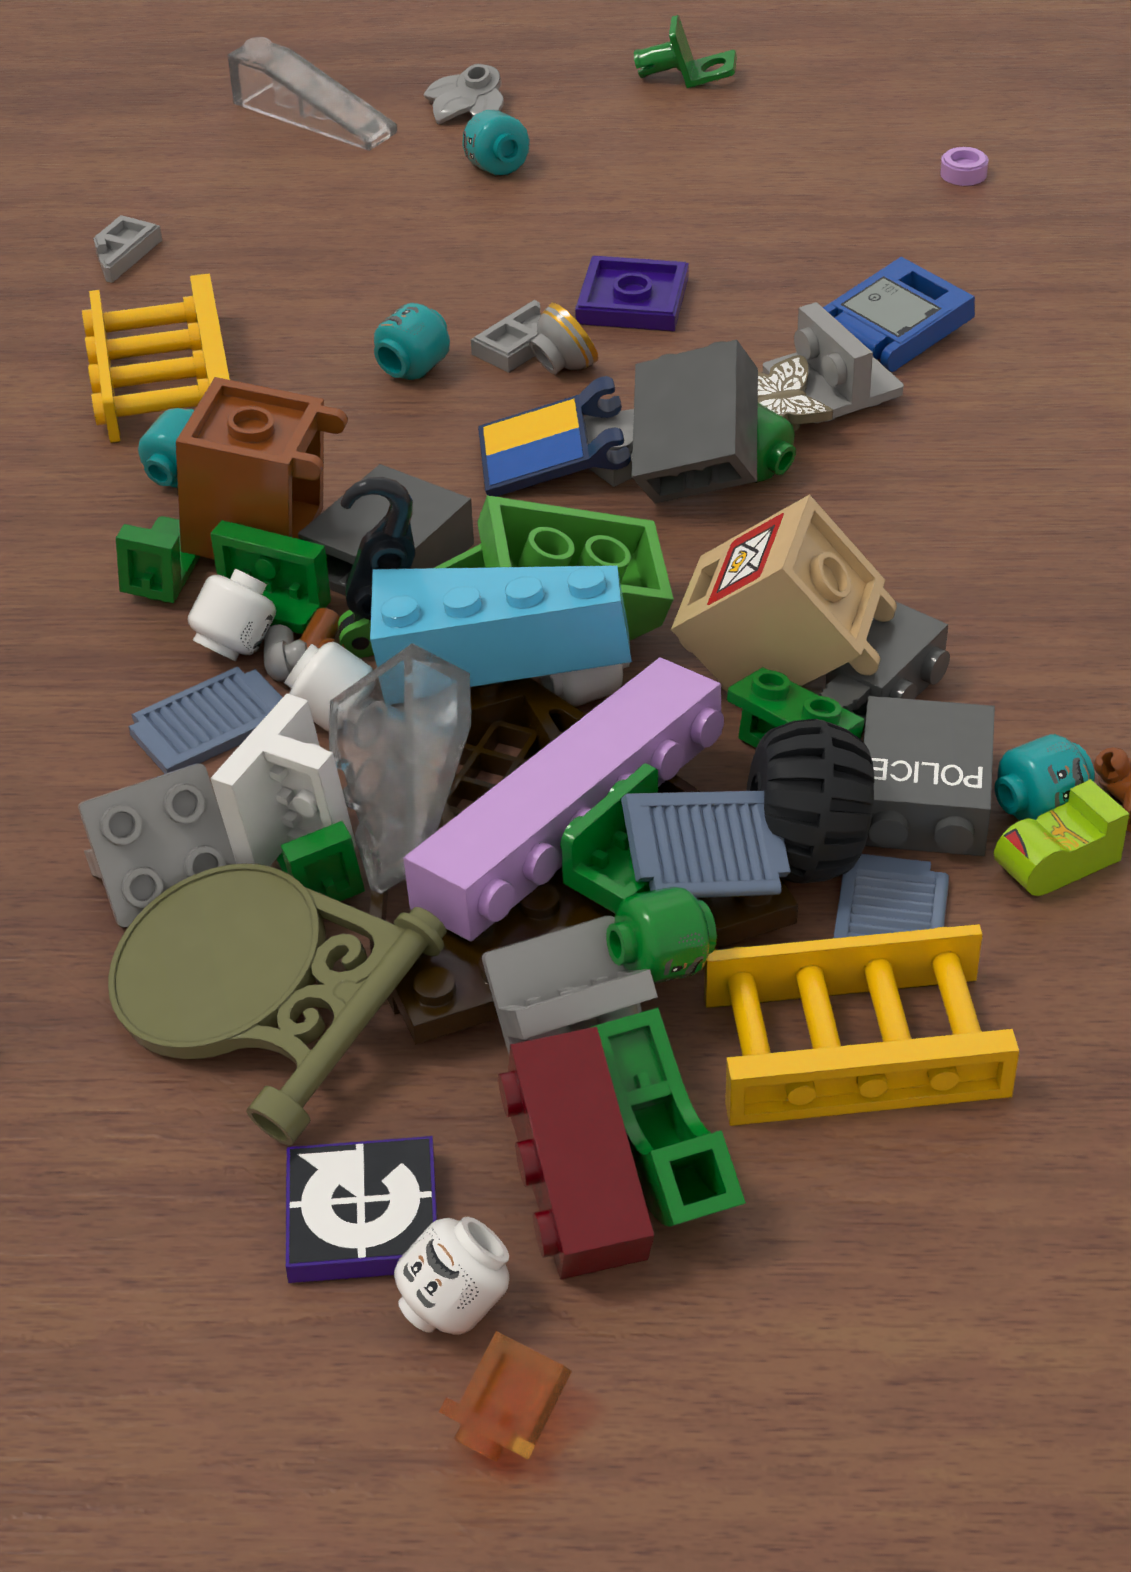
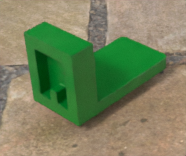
[116,516,201,603]
[275,821,365,902]

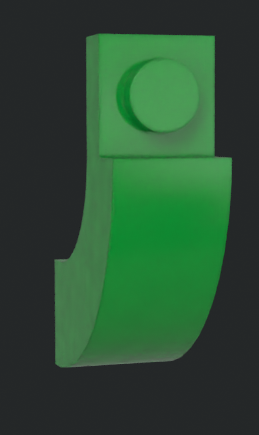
[589,1008,746,1227]

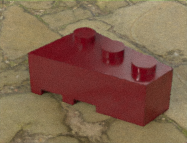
[498,1026,654,1280]

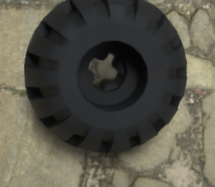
[746,719,875,884]

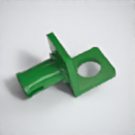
[634,15,737,88]

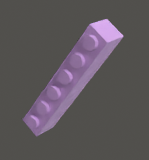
[403,657,724,942]

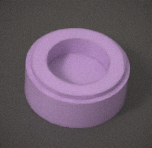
[940,147,988,186]

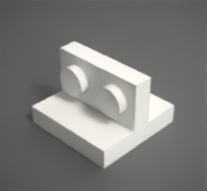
[210,693,356,866]

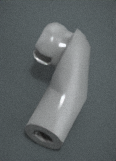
[264,625,307,682]

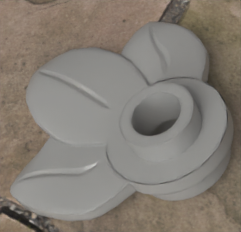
[424,64,504,125]

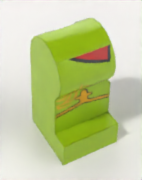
[994,779,1129,896]

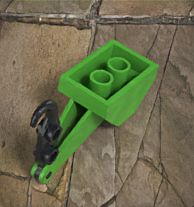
[338,477,674,658]

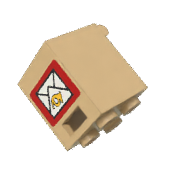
[671,494,897,692]

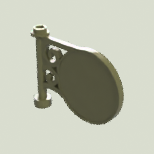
[108,863,447,1146]

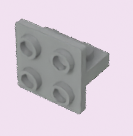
[762,302,904,423]
[78,764,236,927]
[482,916,658,1054]

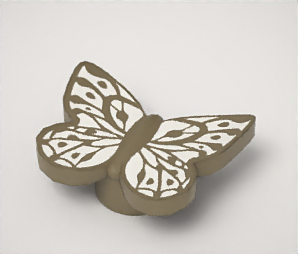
[758,355,833,432]

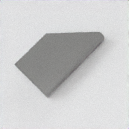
[93,215,162,283]
[471,300,541,373]

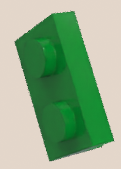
[210,520,331,634]
[726,667,865,748]
[560,763,658,914]

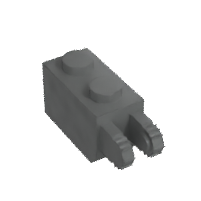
[819,601,950,732]

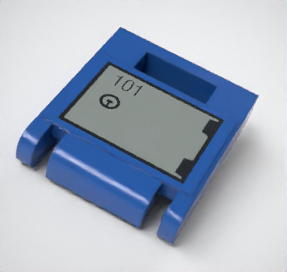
[823,257,975,372]

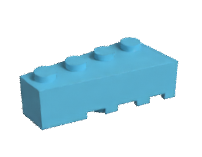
[370,566,632,700]

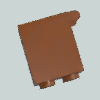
[176,377,348,560]

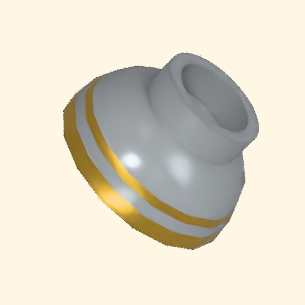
[529,302,599,374]

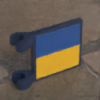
[478,376,631,497]

